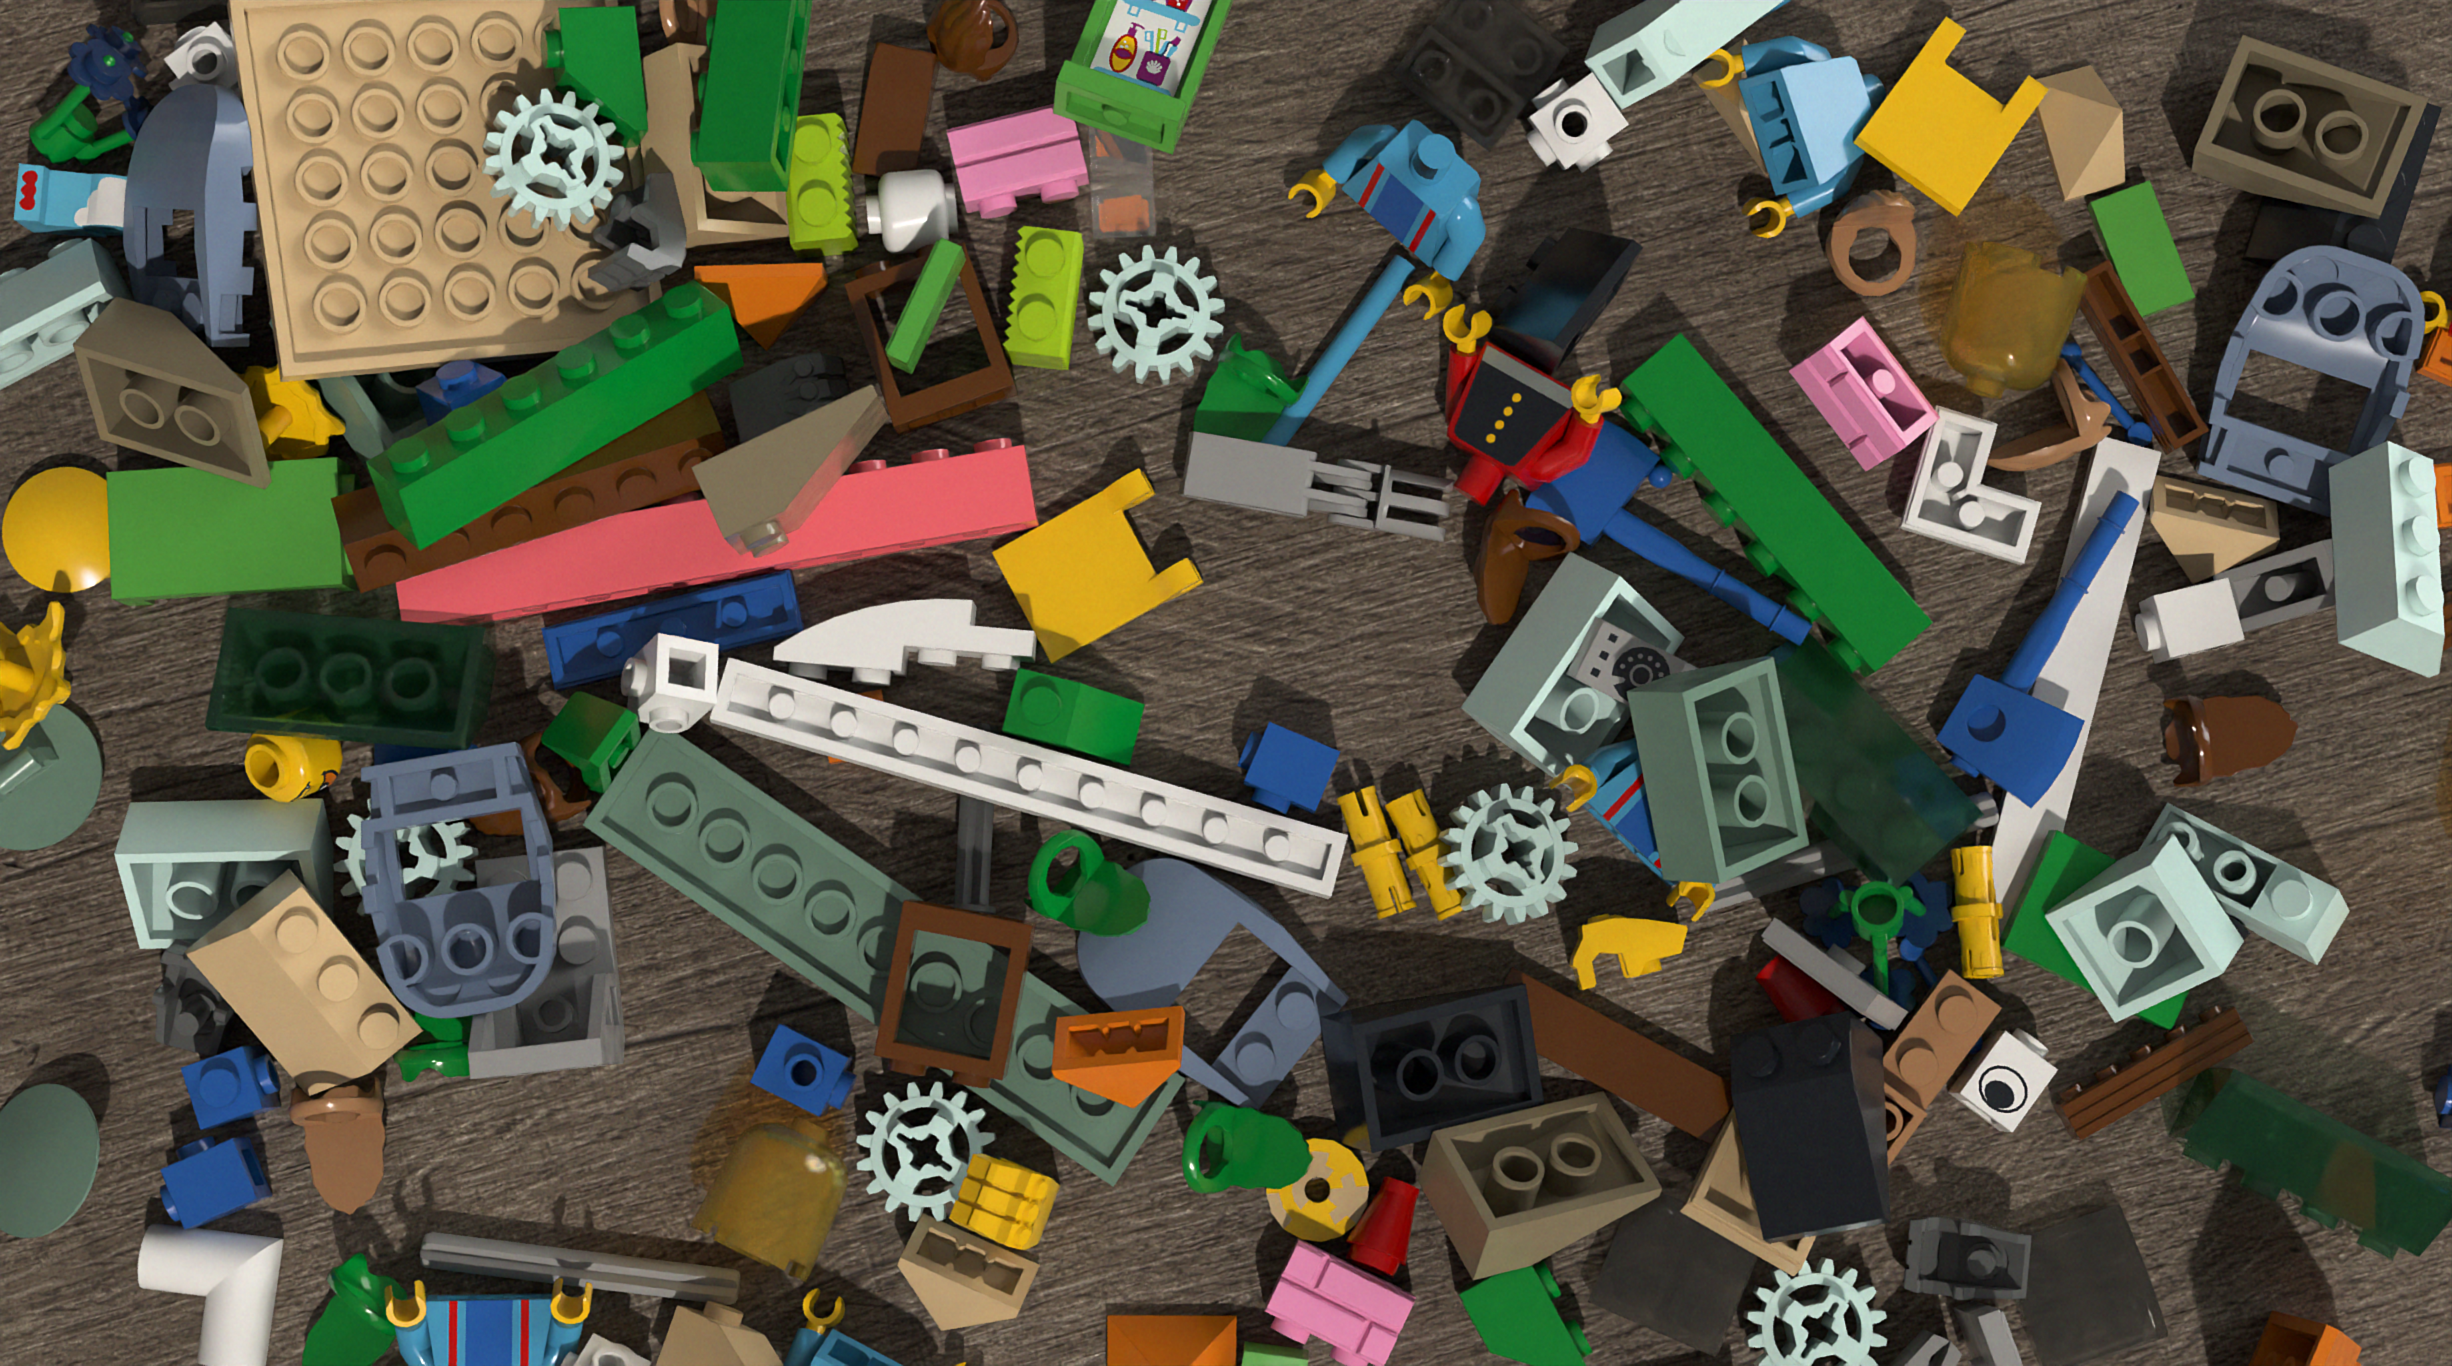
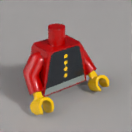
[1443,304,1622,507]

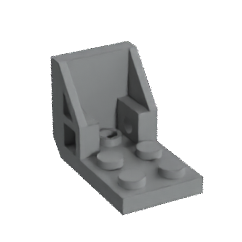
[468,846,625,1079]

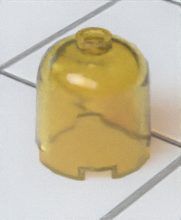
[1938,241,2089,400]
[690,1116,849,1283]

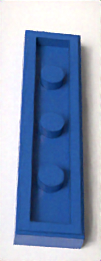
[541,570,805,692]

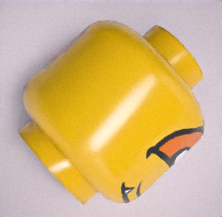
[244,711,343,802]

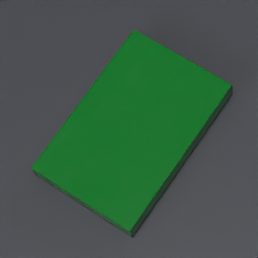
[1999,830,2190,1031]

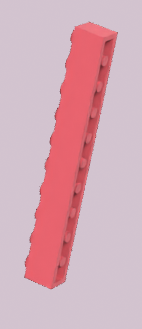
[396,438,1039,634]

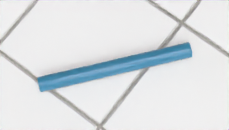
[1260,255,1416,447]

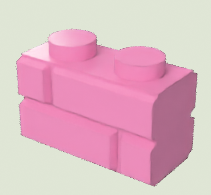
[946,104,1089,219]
[1789,316,1940,472]
[1264,1238,1416,1366]

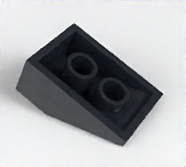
[1487,227,1643,377]
[1320,983,1544,1153]
[1730,1010,1891,1244]

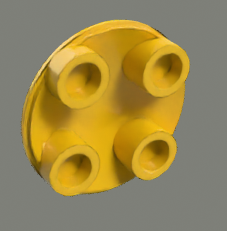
[2,467,110,593]

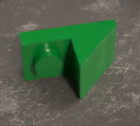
[541,691,641,797]

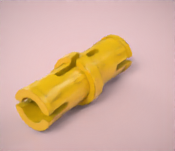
[1336,785,1417,920]
[1385,788,1467,921]
[1950,846,2004,979]

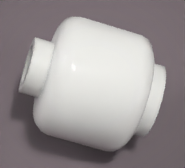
[866,169,958,254]

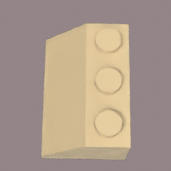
[640,43,790,252]
[184,868,423,1096]

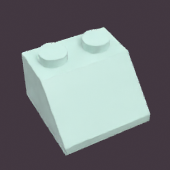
[2045,834,2244,1023]

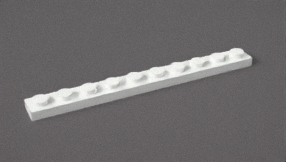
[710,657,1348,899]

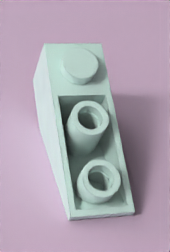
[1585,0,1784,111]
[2139,803,2350,965]

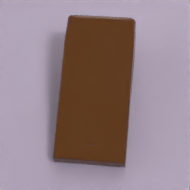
[852,42,940,179]

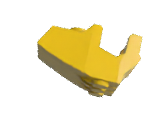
[1569,913,1688,990]
[949,1153,1060,1250]

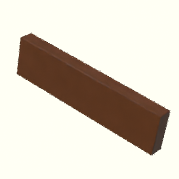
[1502,967,1733,1145]

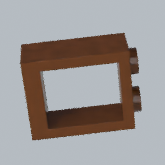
[844,240,1018,437]
[874,898,1036,1088]

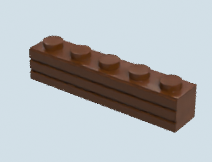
[2066,259,2209,455]
[2052,1003,2255,1141]

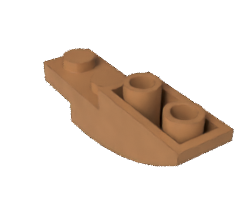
[1883,968,2002,1166]

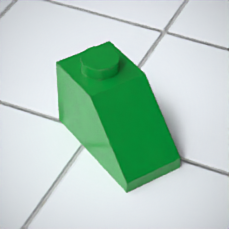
[540,6,648,148]
[1002,668,1145,767]

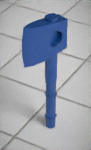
[1525,419,1813,646]
[1936,490,2140,808]

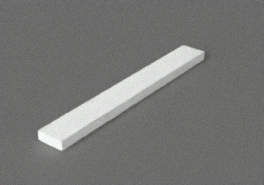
[1989,437,2162,934]

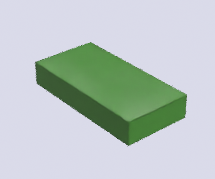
[2087,180,2195,318]
[885,237,966,374]

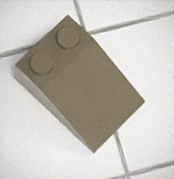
[2191,35,2429,219]
[73,296,272,489]
[691,384,889,558]
[1418,1091,1662,1280]

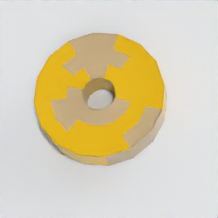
[1266,1138,1369,1242]

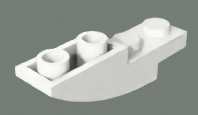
[773,599,1037,686]

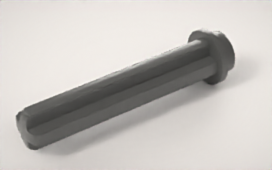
[947,723,999,915]

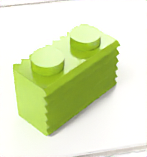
[785,113,860,258]
[1003,226,1084,370]

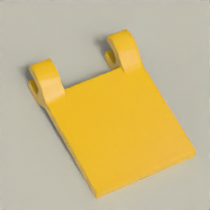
[1853,16,2049,217]
[992,468,1204,664]

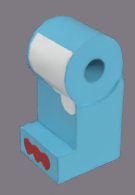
[14,163,127,238]

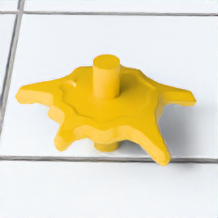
[233,363,346,461]
[0,601,71,750]

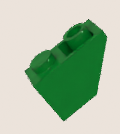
[1455,1261,1593,1366]

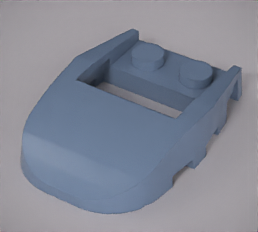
[123,84,257,347]
[2195,245,2425,518]
[361,742,557,1019]
[1075,856,1349,1110]

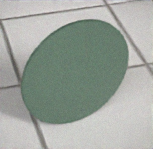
[0,703,103,851]
[0,1083,100,1238]

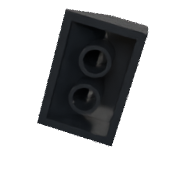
[2242,103,2442,268]

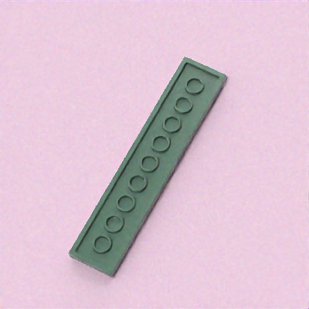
[583,728,1186,1187]

